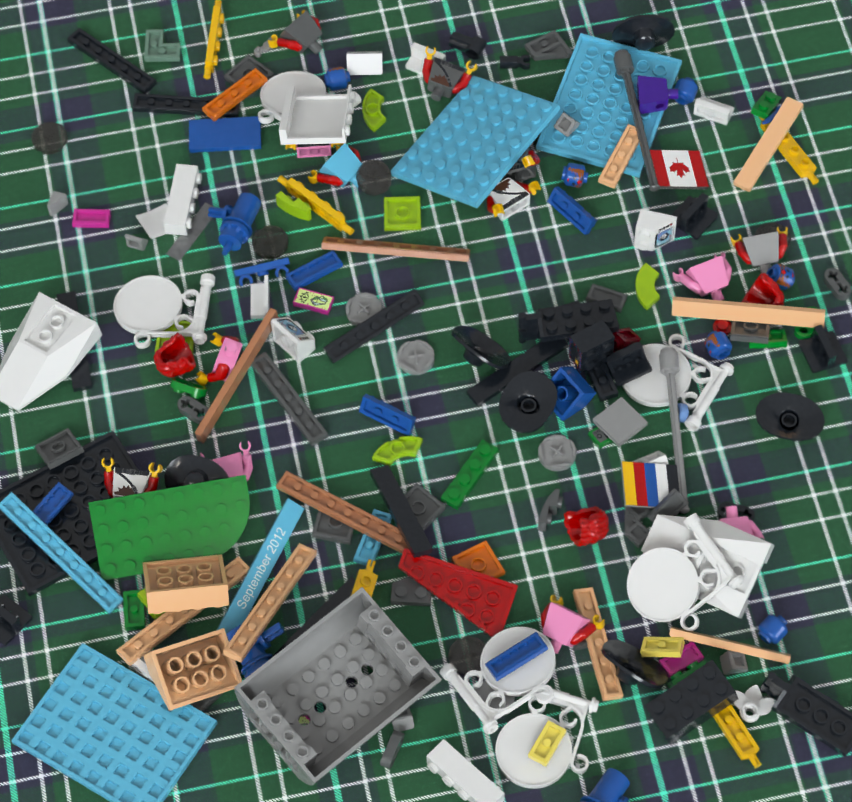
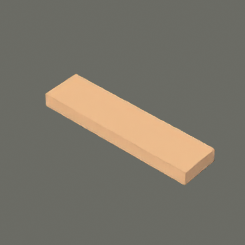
[598,124,639,189]

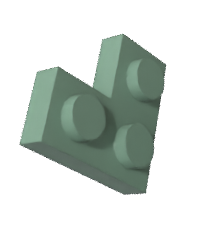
[144,29,181,62]

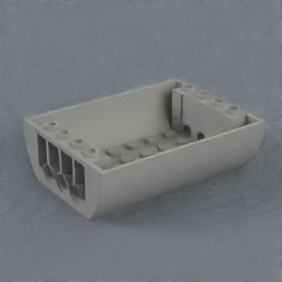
[234,587,442,785]

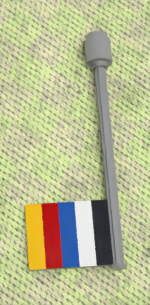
[621,347,690,514]

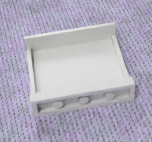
[279,84,356,145]

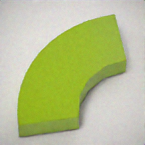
[362,88,386,132]
[635,263,660,310]
[372,436,423,467]

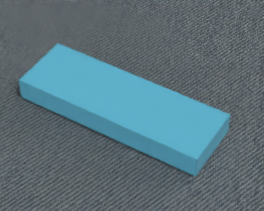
[353,509,393,567]

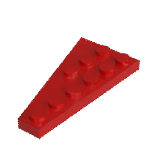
[398,548,518,637]

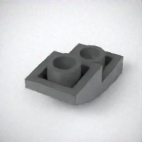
[538,489,563,532]

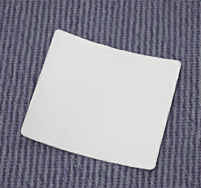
[136,203,167,239]

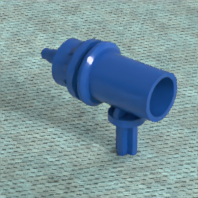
[208,193,261,256]
[227,622,285,679]
[580,768,630,802]

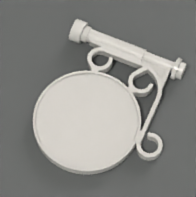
[258,71,361,124]
[113,273,216,349]
[622,334,734,431]
[627,513,744,631]
[439,627,556,734]
[495,689,599,789]

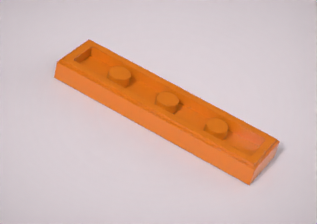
[202,68,268,121]

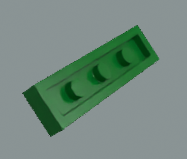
[441,439,499,510]

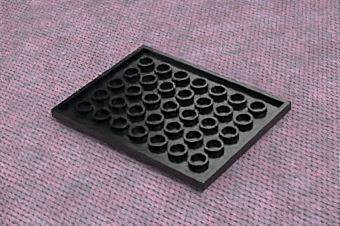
[0,430,138,597]

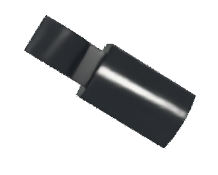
[500,55,530,70]

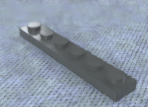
[251,352,328,446]

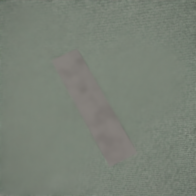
[166,202,213,261]

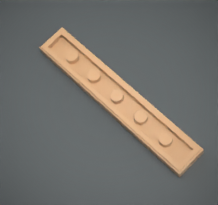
[733,97,804,192]
[572,587,624,701]
[669,626,791,664]

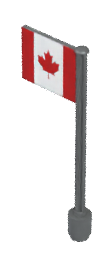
[613,49,709,192]

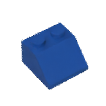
[550,366,596,421]

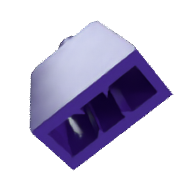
[637,76,678,114]

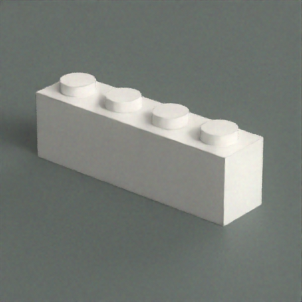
[163,164,202,236]
[426,739,505,802]

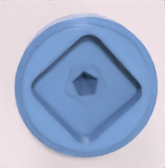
[678,403,689,423]

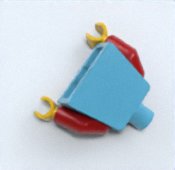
[307,143,365,188]

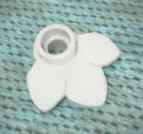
[733,685,774,723]

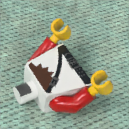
[486,178,541,221]
[101,457,163,498]

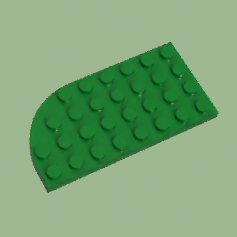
[88,475,250,580]

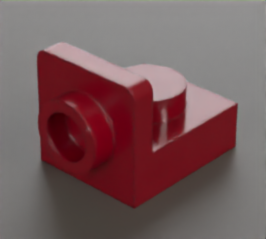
[612,327,641,352]

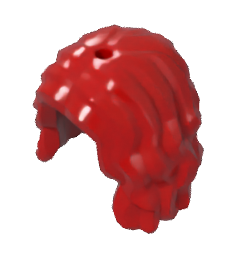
[741,273,784,306]
[153,332,197,377]
[563,506,609,546]

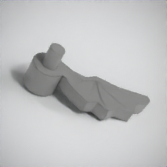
[254,37,273,58]

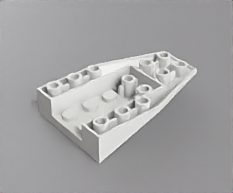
[0,292,102,411]
[641,514,775,619]

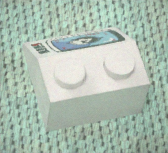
[634,209,677,251]
[271,317,315,363]

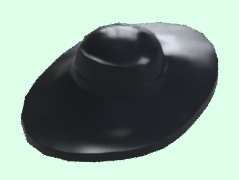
[612,14,675,51]
[451,325,511,369]
[499,371,557,433]
[755,392,825,441]
[164,455,229,488]
[601,640,668,688]

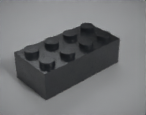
[644,660,738,745]

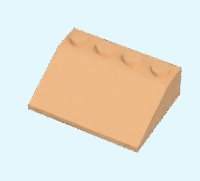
[142,554,229,614]
[143,628,242,711]

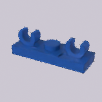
[547,186,598,235]
[233,257,290,287]
[359,394,416,436]

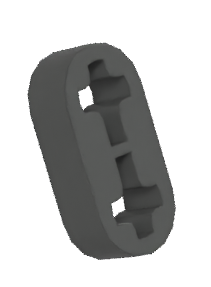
[823,268,851,301]
[177,396,208,424]
[380,730,405,769]

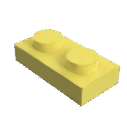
[640,637,685,658]
[528,720,566,767]

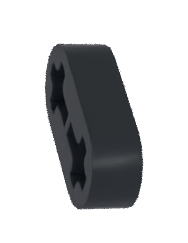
[717,502,755,521]

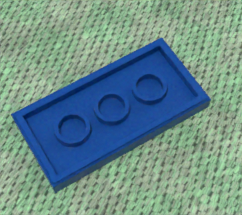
[189,116,261,153]

